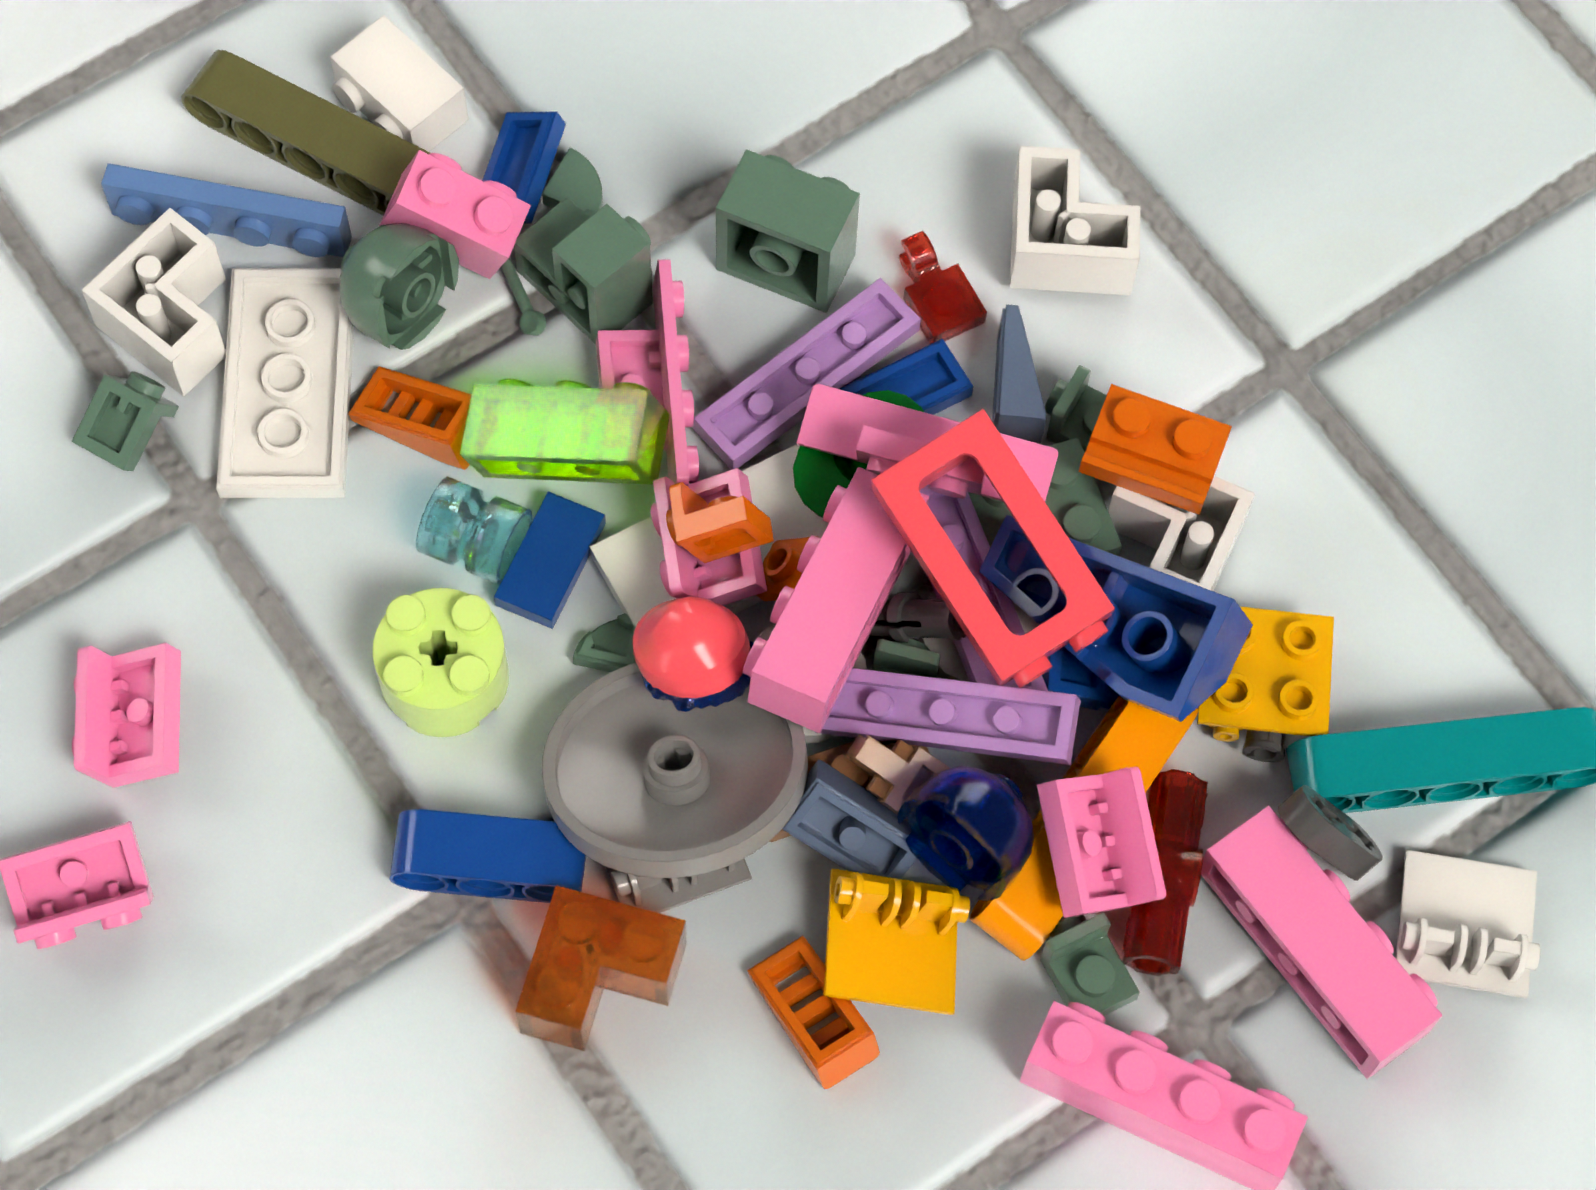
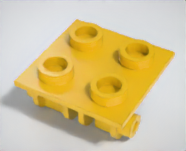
[1197,606,1334,742]
[824,868,970,1015]

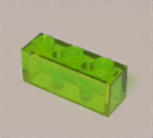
[460,379,670,485]

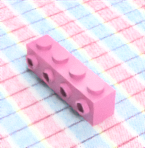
[743,467,929,734]
[1198,805,1443,1079]
[1019,1001,1308,1190]

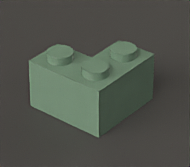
[514,197,653,344]

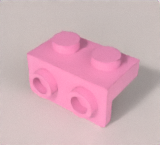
[651,468,767,606]
[72,643,181,788]
[1037,767,1166,918]
[0,821,154,949]

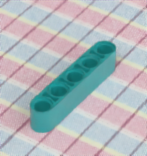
[1286,707,1596,813]

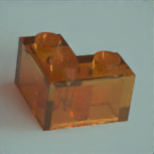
[515,885,687,1051]

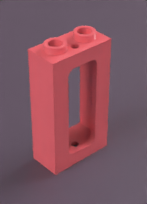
[871,408,1115,688]

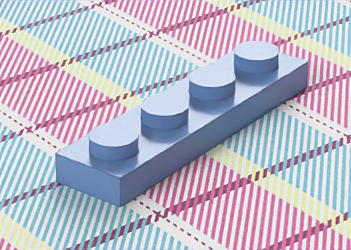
[101,163,352,257]

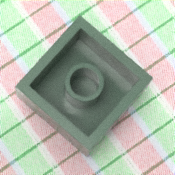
[716,149,860,313]

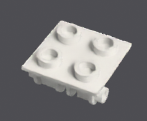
[1396,850,1540,998]

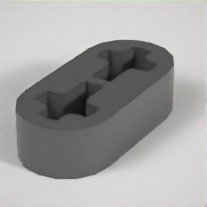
[1278,785,1383,881]

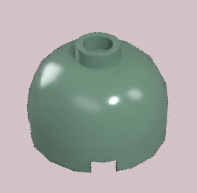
[340,223,459,350]

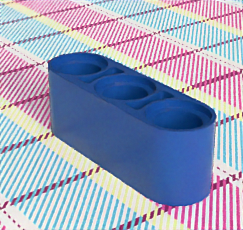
[389,809,586,904]

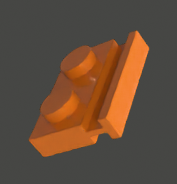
[1079,384,1232,515]

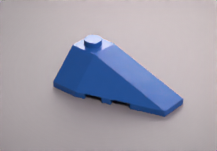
[979,515,1253,722]

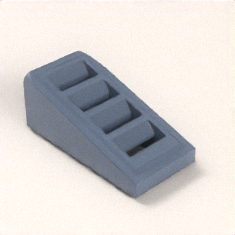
[992,304,1046,444]

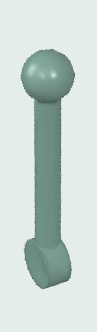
[501,257,546,336]

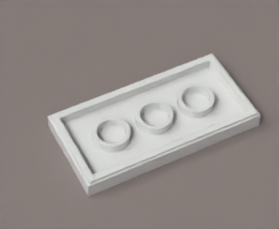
[216,268,354,498]
[589,444,829,628]

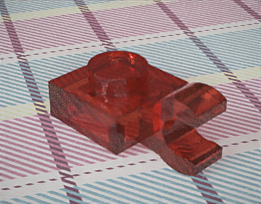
[899,230,987,344]

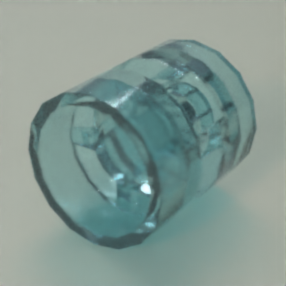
[416,476,533,585]

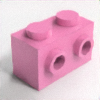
[379,150,531,279]

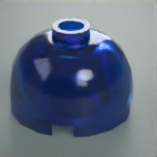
[897,766,1034,901]

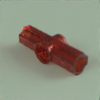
[1122,769,1208,976]

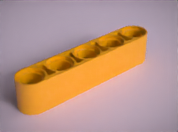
[970,696,1199,961]

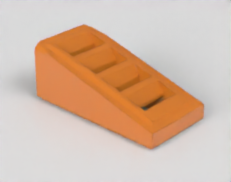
[348,366,493,470]
[747,935,880,1089]

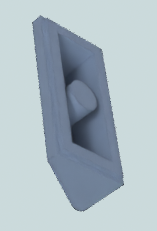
[782,760,926,879]

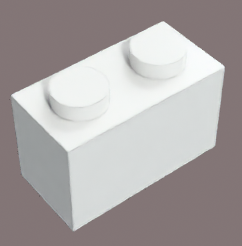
[330,15,469,152]

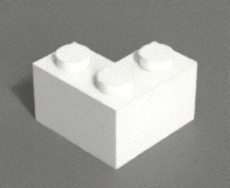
[1010,146,1141,295]
[82,208,226,397]
[1108,476,1255,591]

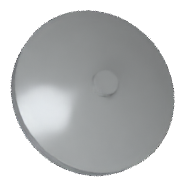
[542,663,808,878]

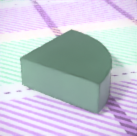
[542,148,603,213]
[573,613,636,672]

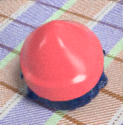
[633,596,754,712]

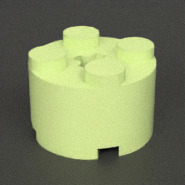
[373,588,509,737]

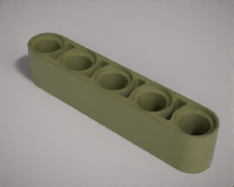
[181,50,430,216]

